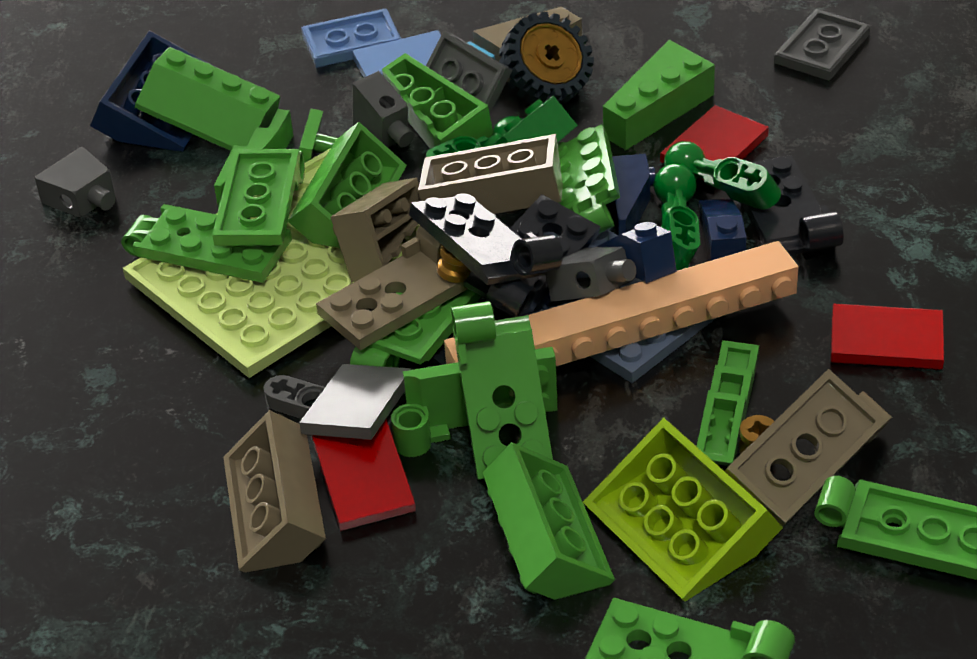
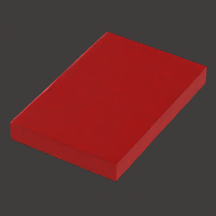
[660,105,769,181]
[831,304,944,369]
[311,419,416,531]

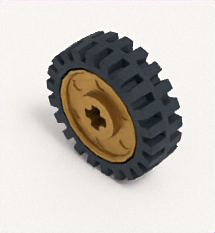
[499,12,594,104]

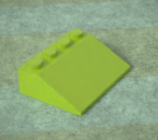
[583,418,783,602]

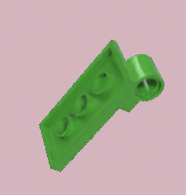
[212,149,305,246]
[350,289,482,368]
[451,301,553,479]
[391,347,558,457]
[585,597,795,659]

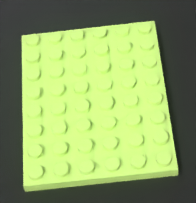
[123,148,420,378]

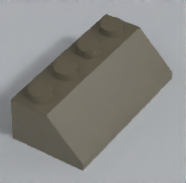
[418,134,563,214]
[223,410,326,573]

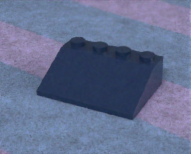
[90,30,215,152]

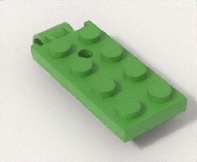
[558,124,620,234]
[121,204,292,283]
[815,476,977,580]

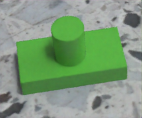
[299,108,337,163]

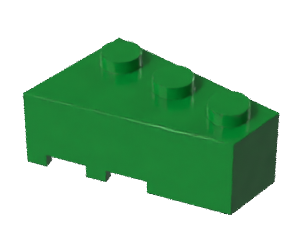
[482,96,578,147]

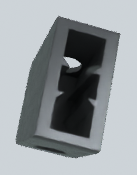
[352,71,414,148]
[34,146,116,217]
[545,247,636,301]

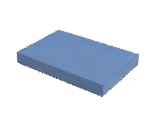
[301,9,401,67]
[353,30,441,78]

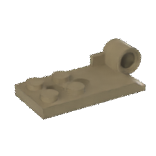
[316,226,468,351]
[725,369,892,527]

